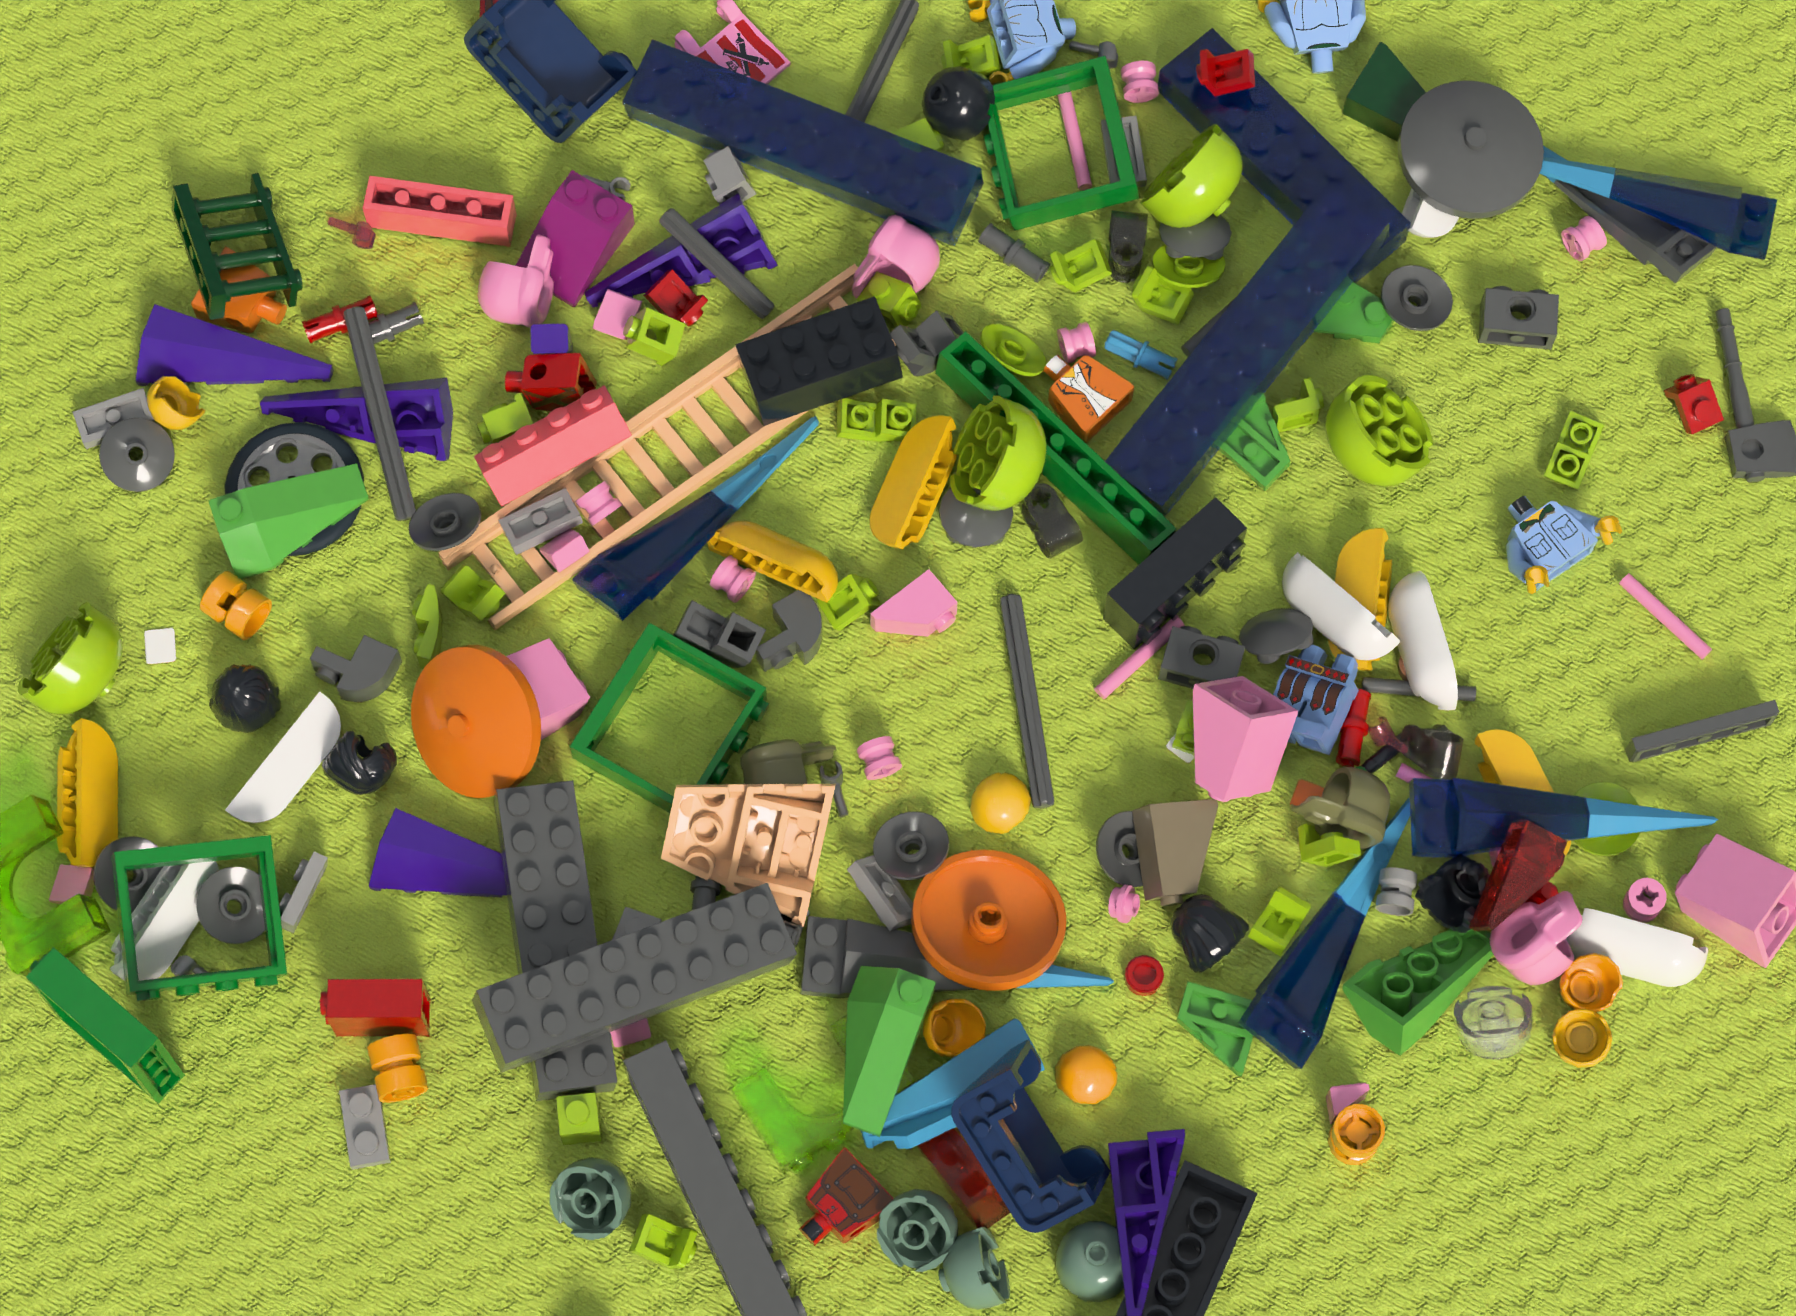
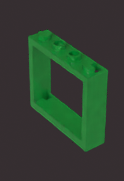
[984,56,1140,231]
[570,622,769,813]
[111,835,287,1001]
[26,947,185,1104]

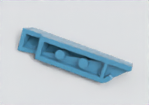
[861,1018,1045,1149]

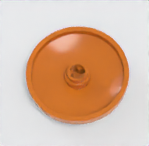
[411,645,541,798]
[911,850,1066,991]

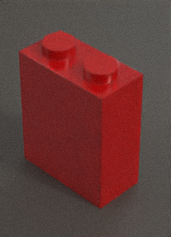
[320,979,431,1037]

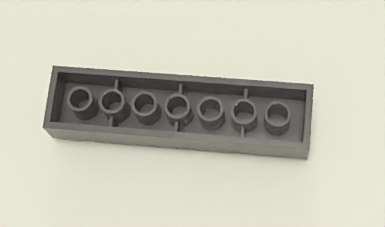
[494,780,617,1101]
[472,883,797,1073]
[623,1040,807,1316]

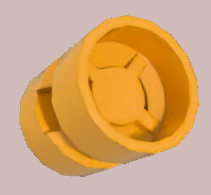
[200,571,272,640]
[367,1034,428,1103]
[1328,1104,1385,1165]

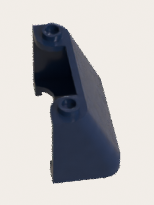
[464,0,638,143]
[951,1039,1110,1233]

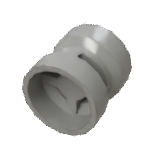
[1375,867,1418,916]

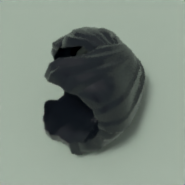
[209,664,281,733]
[322,731,397,795]
[1415,855,1494,933]
[1171,894,1249,973]

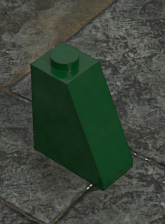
[1342,42,1426,142]

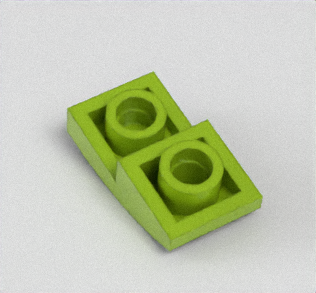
[836,398,917,442]
[1543,411,1605,491]
[412,584,443,669]

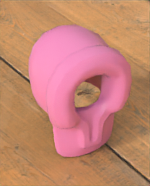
[852,215,940,299]
[477,234,554,327]
[1490,891,1582,985]

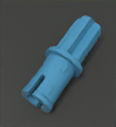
[1104,330,1178,380]

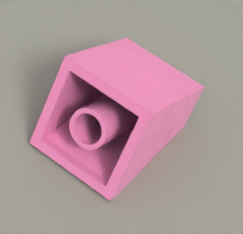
[506,638,590,740]
[1193,676,1298,802]
[1675,834,1796,968]

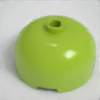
[1139,124,1243,228]
[1325,375,1433,487]
[950,396,1046,511]
[18,602,123,715]

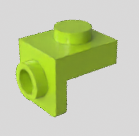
[941,34,1001,76]
[1050,239,1112,293]
[1132,266,1195,325]
[857,271,921,328]
[441,564,506,621]
[1247,887,1311,957]
[629,1214,698,1269]

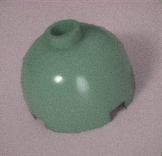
[550,1157,631,1240]
[877,1189,958,1272]
[1055,1221,1123,1302]
[938,1227,1010,1310]

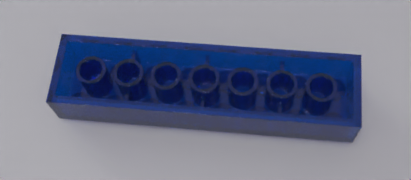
[1158,28,1411,283]

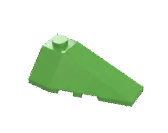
[208,464,369,580]
[1343,925,1494,1056]
[843,966,936,1137]

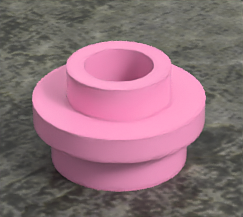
[1108,884,1140,923]

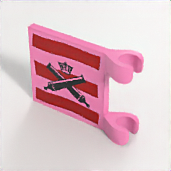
[674,0,791,109]

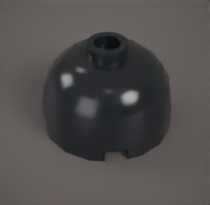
[922,66,995,140]

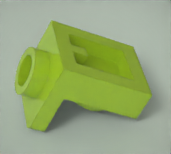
[1272,377,1324,433]
[816,573,882,631]
[1298,823,1361,867]

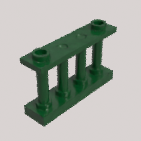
[172,173,302,320]

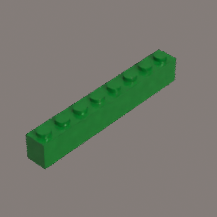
[935,331,1177,565]

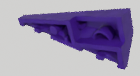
[584,193,778,308]
[135,304,334,386]
[260,378,453,461]
[369,808,507,898]
[1108,1129,1185,1316]

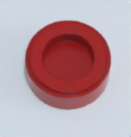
[1124,955,1164,996]

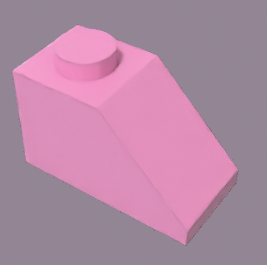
[870,569,957,637]

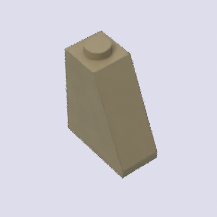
[1132,799,1218,906]

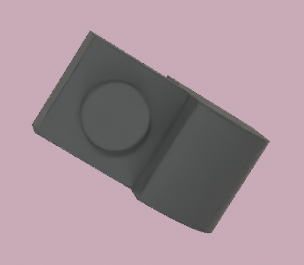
[890,310,964,376]
[756,590,822,672]
[673,600,766,668]
[310,635,402,702]

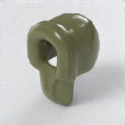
[740,739,836,784]
[1290,767,1390,849]

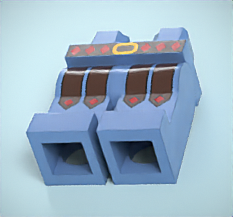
[1273,645,1359,755]

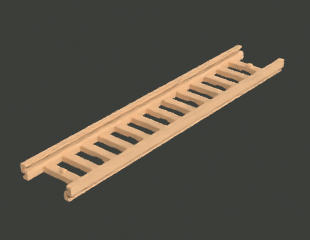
[438,264,896,630]

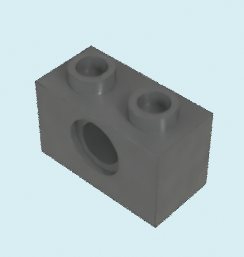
[1478,286,1559,350]
[1158,626,1245,689]

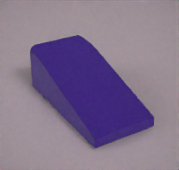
[531,324,573,354]

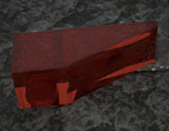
[1469,821,1568,931]
[917,1128,1010,1229]

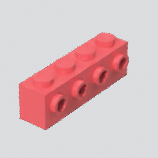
[363,176,517,247]
[474,385,632,507]

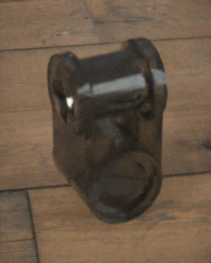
[1108,210,1148,283]
[1021,483,1083,559]
[1401,724,1464,779]

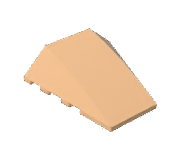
[661,784,836,927]

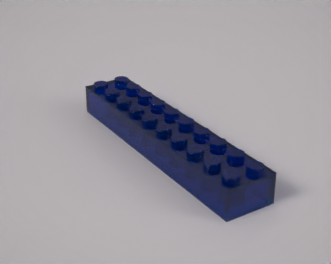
[622,39,984,247]
[1105,180,1390,517]

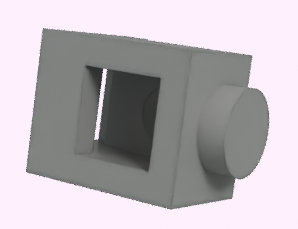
[703,146,757,204]

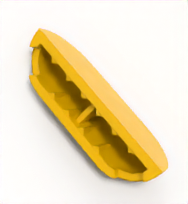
[869,415,957,549]
[708,521,838,603]
[1328,528,1392,671]
[57,718,118,868]
[1475,729,1572,871]

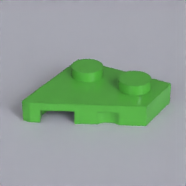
[1300,273,1394,344]
[1211,389,1290,491]
[1176,981,1262,1077]

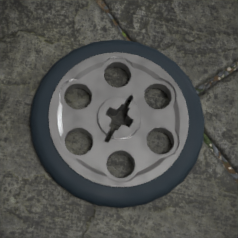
[224,422,364,556]

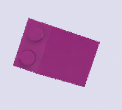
[515,170,635,307]

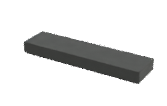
[1625,700,1780,763]

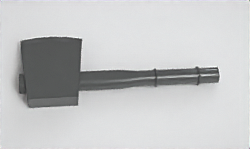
[1715,308,1796,482]

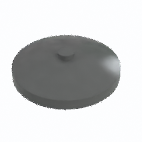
[1398,81,1544,219]

